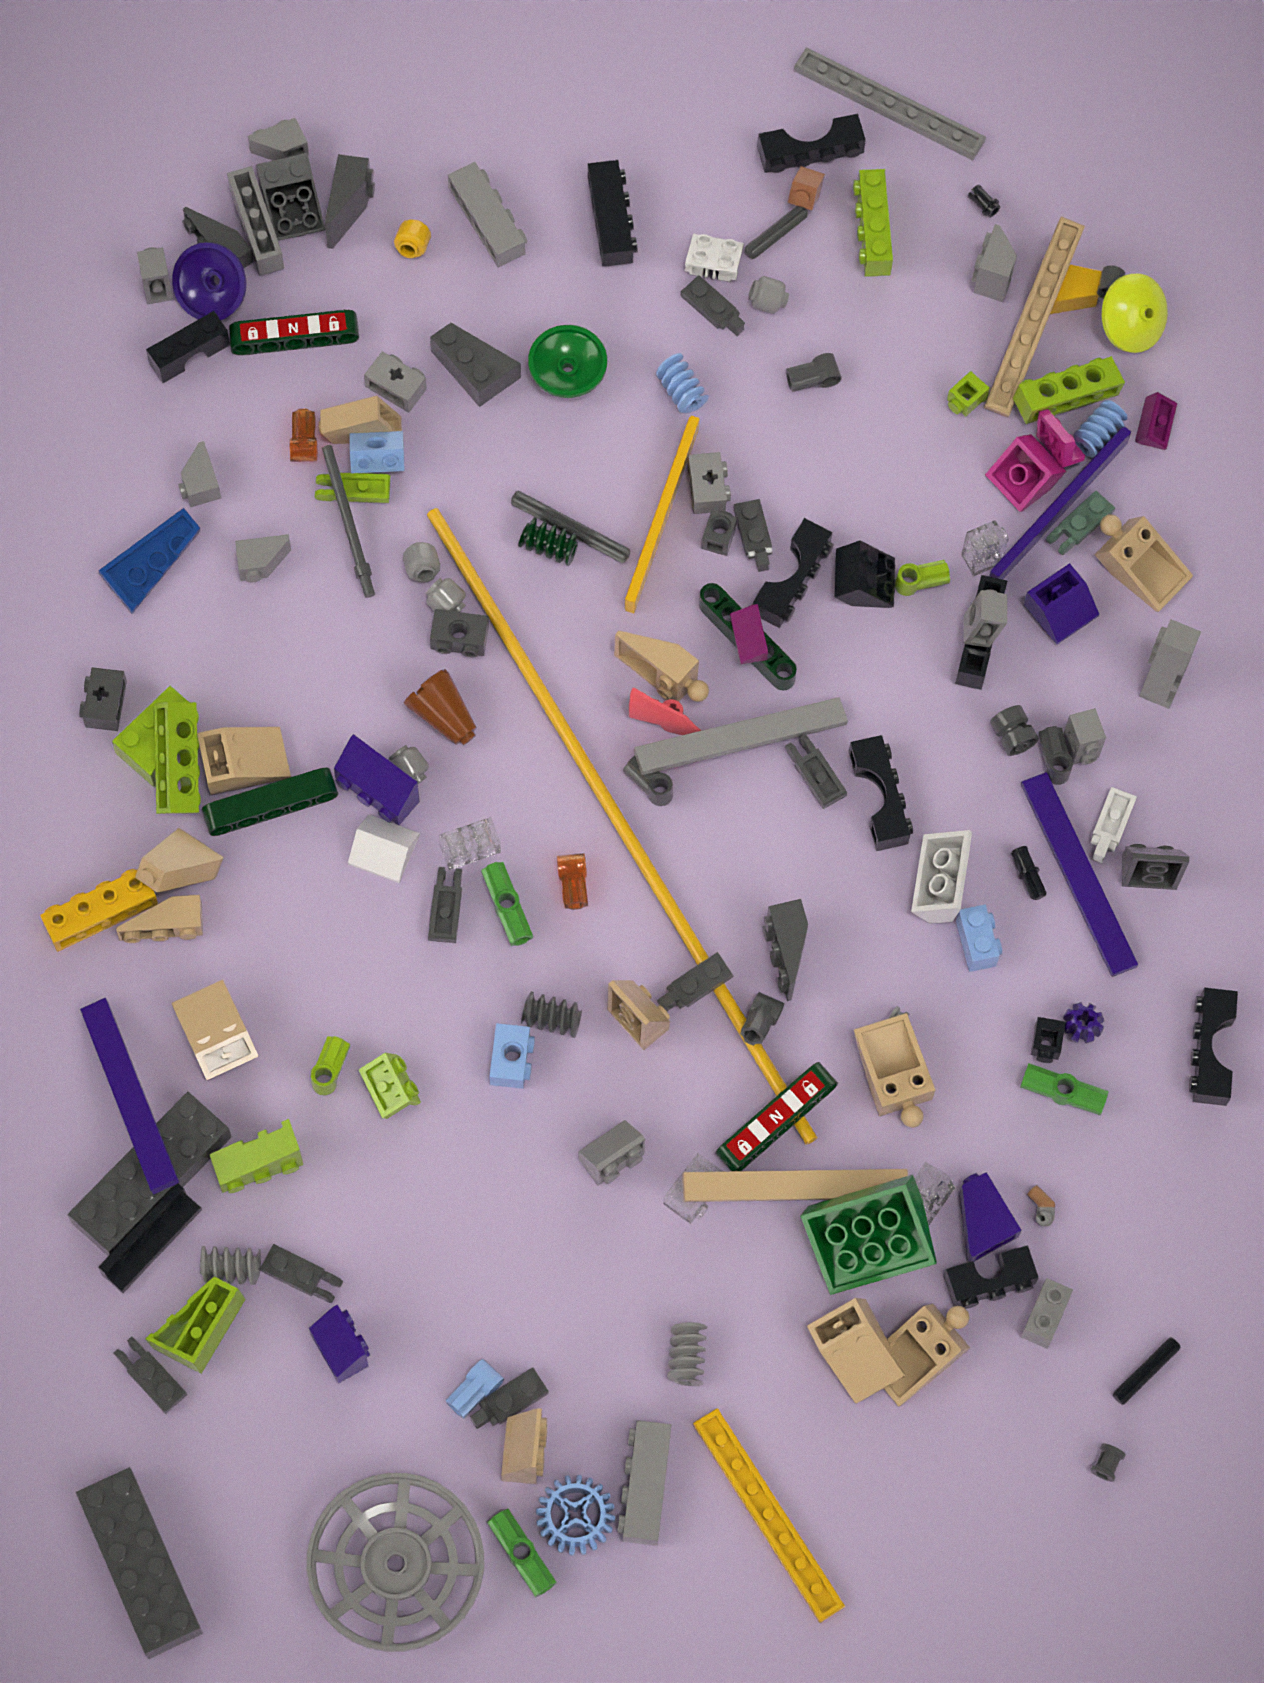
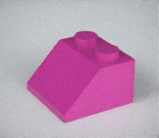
[985,434,1066,512]

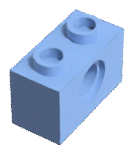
[350,431,405,473]
[489,1023,535,1089]

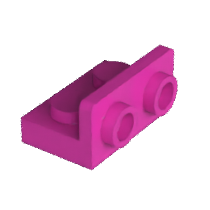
[1036,409,1085,468]

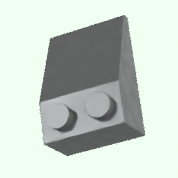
[325,154,375,249]
[1122,844,1189,890]

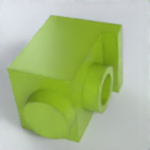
[947,371,990,417]

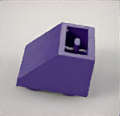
[1024,563,1100,645]
[309,1304,370,1384]

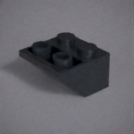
[834,540,895,608]

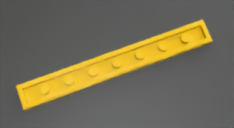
[625,415,700,613]
[693,1408,845,1623]

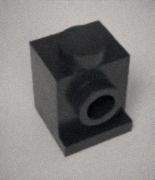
[1030,1017,1066,1063]

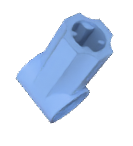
[446,1359,504,1419]

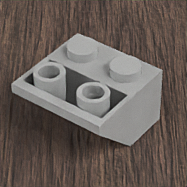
[971,224,1017,302]
[578,1120,645,1186]

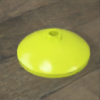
[1102,273,1168,353]

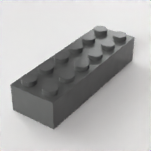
[67,1091,232,1256]
[76,1467,203,1659]

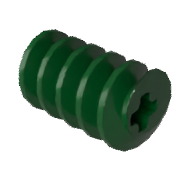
[518,517,578,566]

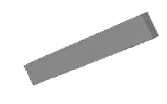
[794,47,986,161]
[633,697,848,775]

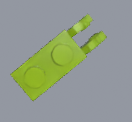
[315,473,391,503]

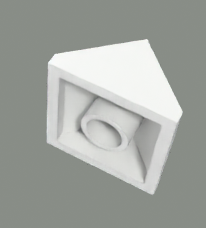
[348,815,420,883]

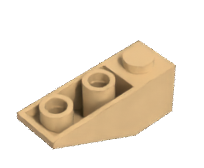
[116,895,203,943]

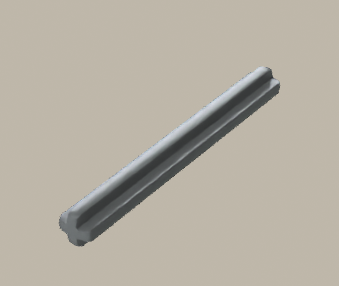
[511,491,630,563]

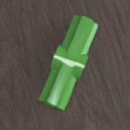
[481,862,533,946]
[1020,1063,1109,1115]
[487,1509,557,1598]

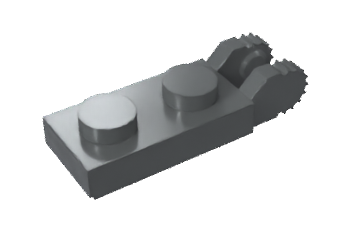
[785,735,847,809]
[428,867,462,943]
[260,1244,344,1303]
[113,1336,187,1415]

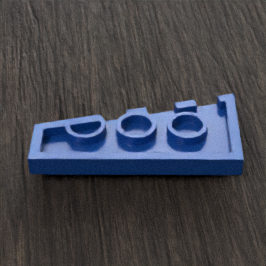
[98,508,200,614]

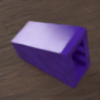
[959,1172,1022,1262]

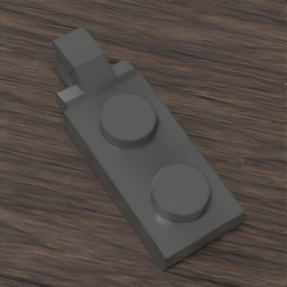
[680,275,745,336]
[734,499,773,572]
[657,952,734,1011]
[470,1367,549,1429]

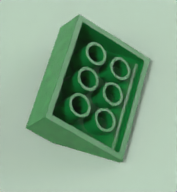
[801,1174,937,1295]

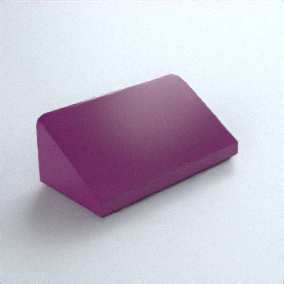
[1135,392,1178,450]
[730,604,768,664]

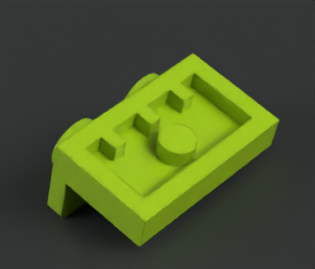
[358,1052,421,1119]

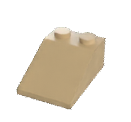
[607,980,670,1050]

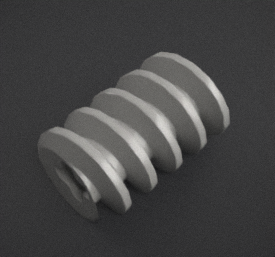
[200,1246,261,1285]
[667,1322,707,1386]

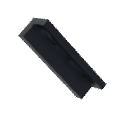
[98,1183,202,1294]

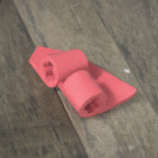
[629,688,702,735]

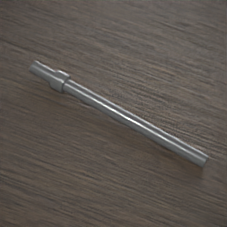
[322,445,375,598]

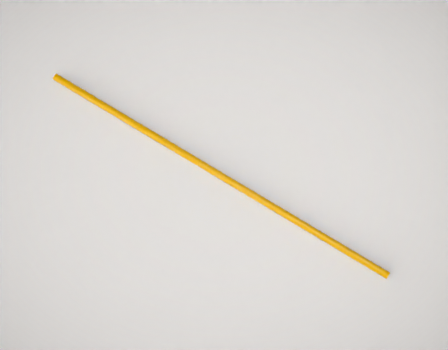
[427,508,818,1145]

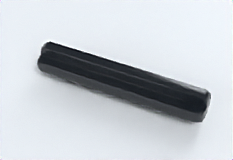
[1113,1337,1181,1405]

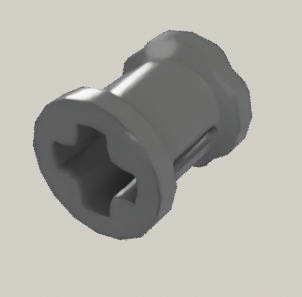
[1090,1443,1126,1482]

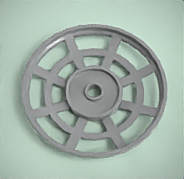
[307,1473,484,1652]

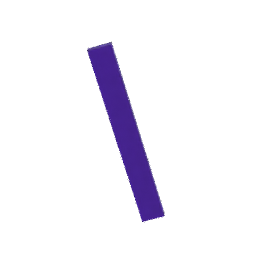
[989,426,1132,580]
[1021,772,1138,977]
[80,997,180,1195]

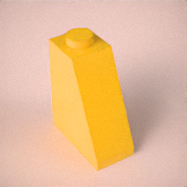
[1042,260,1102,314]

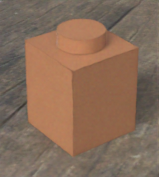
[787,166,825,210]

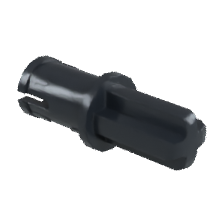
[1011,846,1047,900]

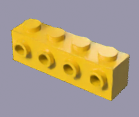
[40,869,158,952]

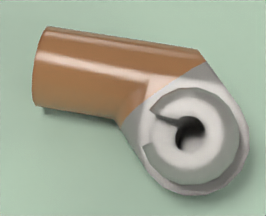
[1027,1185,1055,1227]

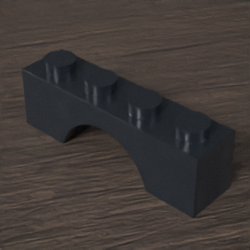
[757,113,866,173]
[752,518,834,628]
[955,575,1008,690]
[848,735,913,851]
[1189,987,1238,1106]

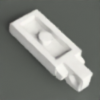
[1091,787,1137,863]

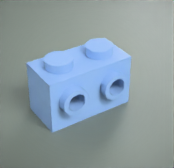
[956,904,1002,972]

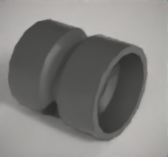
[990,705,1039,756]

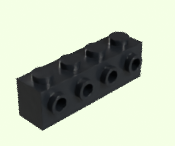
[587,160,638,267]

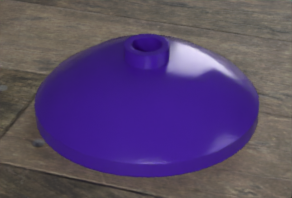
[172,242,247,320]

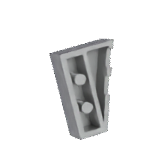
[1139,619,1201,709]

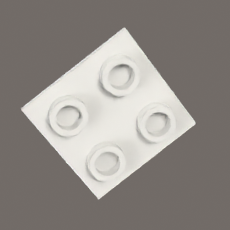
[685,234,744,282]

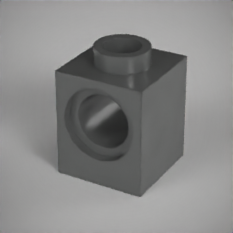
[701,510,737,556]

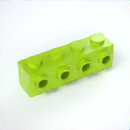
[853,169,893,277]

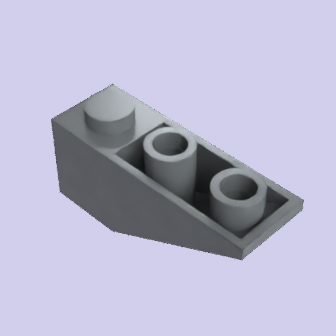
[182,207,254,268]

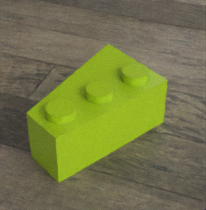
[112,685,189,787]
[209,1119,303,1193]
[145,1277,246,1374]

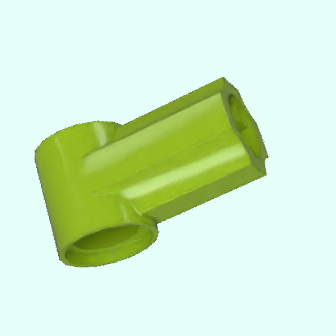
[895,560,950,596]
[311,1036,350,1096]

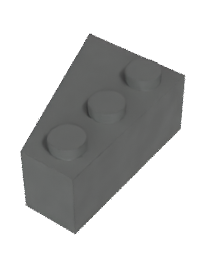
[430,323,521,407]

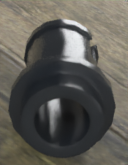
[968,185,1001,217]

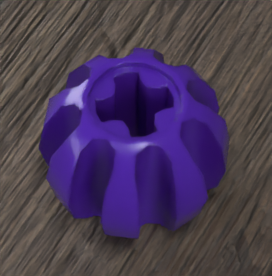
[1063,1002,1104,1044]

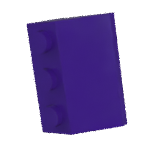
[334,734,420,825]

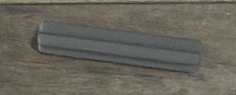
[745,206,808,259]

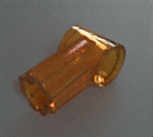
[290,409,318,462]
[557,853,588,910]

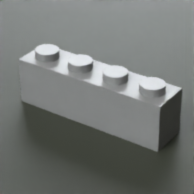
[448,162,527,268]
[227,166,284,276]
[618,1420,672,1546]

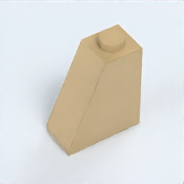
[318,396,402,444]
[135,828,224,893]

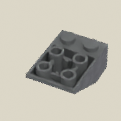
[255,153,326,241]
[763,899,808,1001]

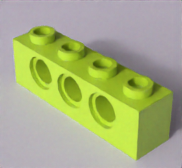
[1013,356,1125,424]
[154,702,201,814]

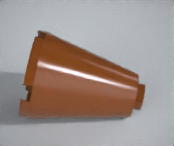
[404,669,477,746]

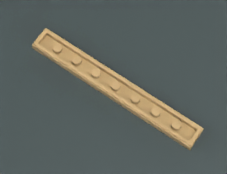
[984,216,1085,417]
[682,1169,908,1202]

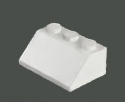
[911,830,972,924]

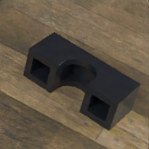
[146,311,230,383]
[943,1245,1039,1309]

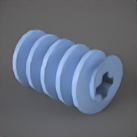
[656,353,709,413]
[1073,400,1128,459]

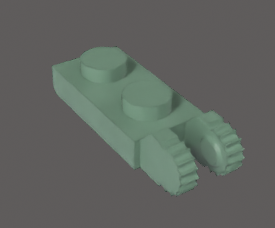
[1046,491,1115,555]

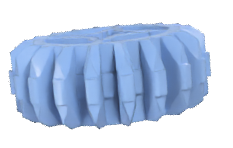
[536,1475,615,1556]

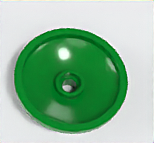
[528,325,607,398]

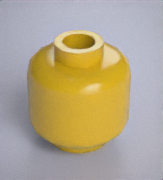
[394,219,431,258]

